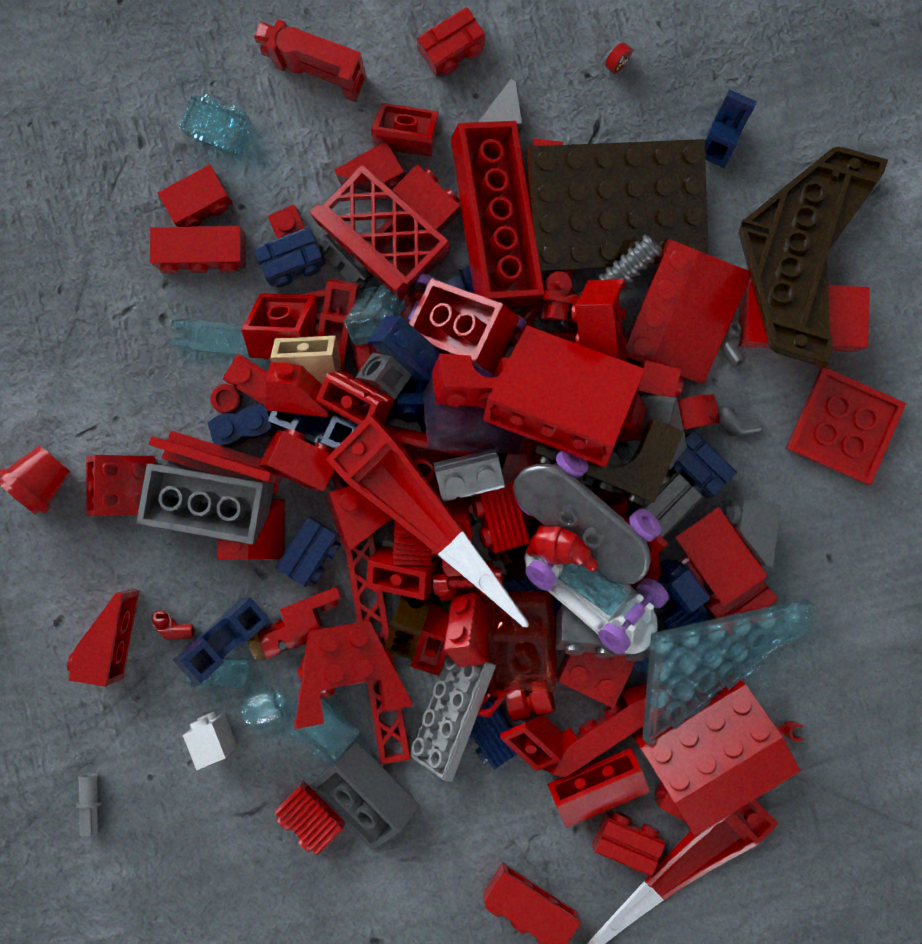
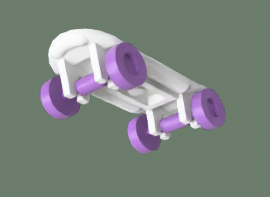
[525,549,669,654]

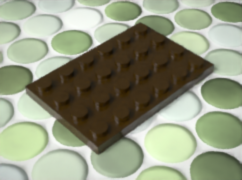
[527,139,708,271]

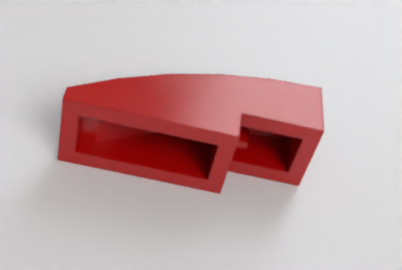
[317,278,360,371]

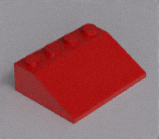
[627,239,750,384]

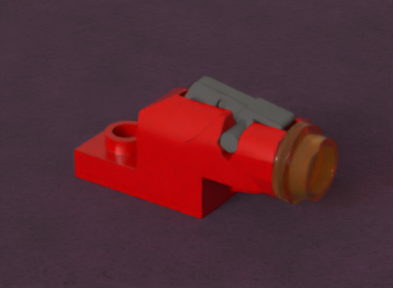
[248,585,343,660]

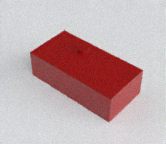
[739,282,870,352]

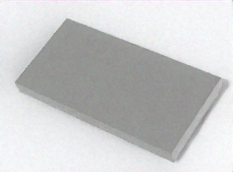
[410,654,496,782]

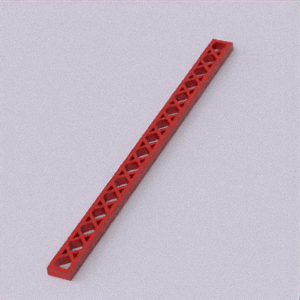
[303,290,411,765]

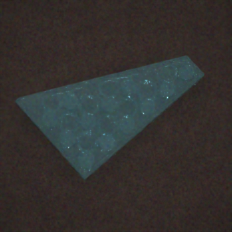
[642,598,814,745]

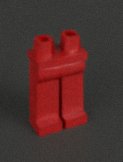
[254,19,367,102]

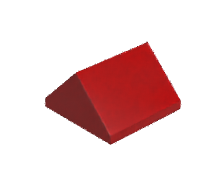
[371,103,439,157]

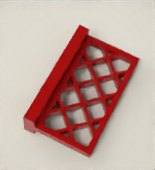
[309,165,449,300]
[148,430,282,494]

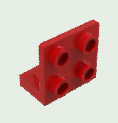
[86,455,155,516]

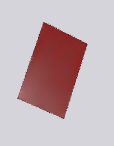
[675,507,768,607]

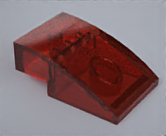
[486,591,557,692]

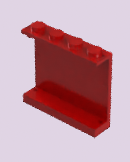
[483,325,645,468]

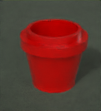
[0,445,70,515]

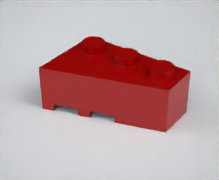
[572,279,627,362]
[326,486,392,552]

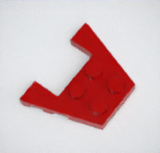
[294,621,412,729]

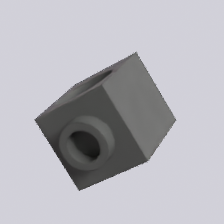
[355,353,412,400]

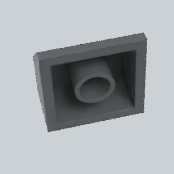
[614,392,687,469]
[723,500,781,567]

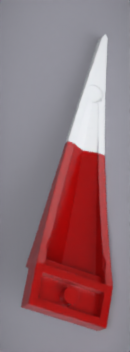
[326,414,529,627]
[587,800,778,944]

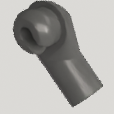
[720,321,746,368]

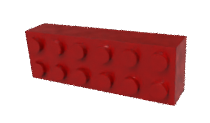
[450,121,544,307]

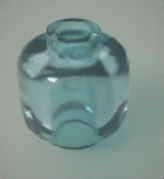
[240,685,287,730]

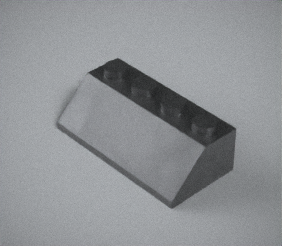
[136,463,274,544]

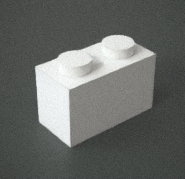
[183,712,238,770]

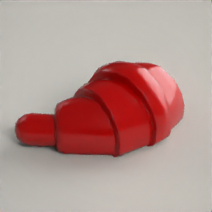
[526,526,598,572]

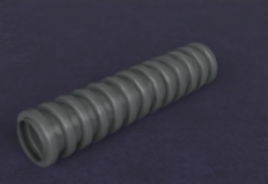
[559,234,663,333]

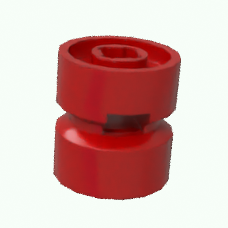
[504,673,555,721]

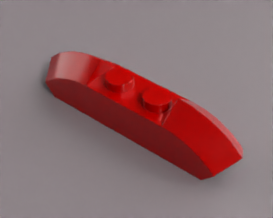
[542,683,670,777]

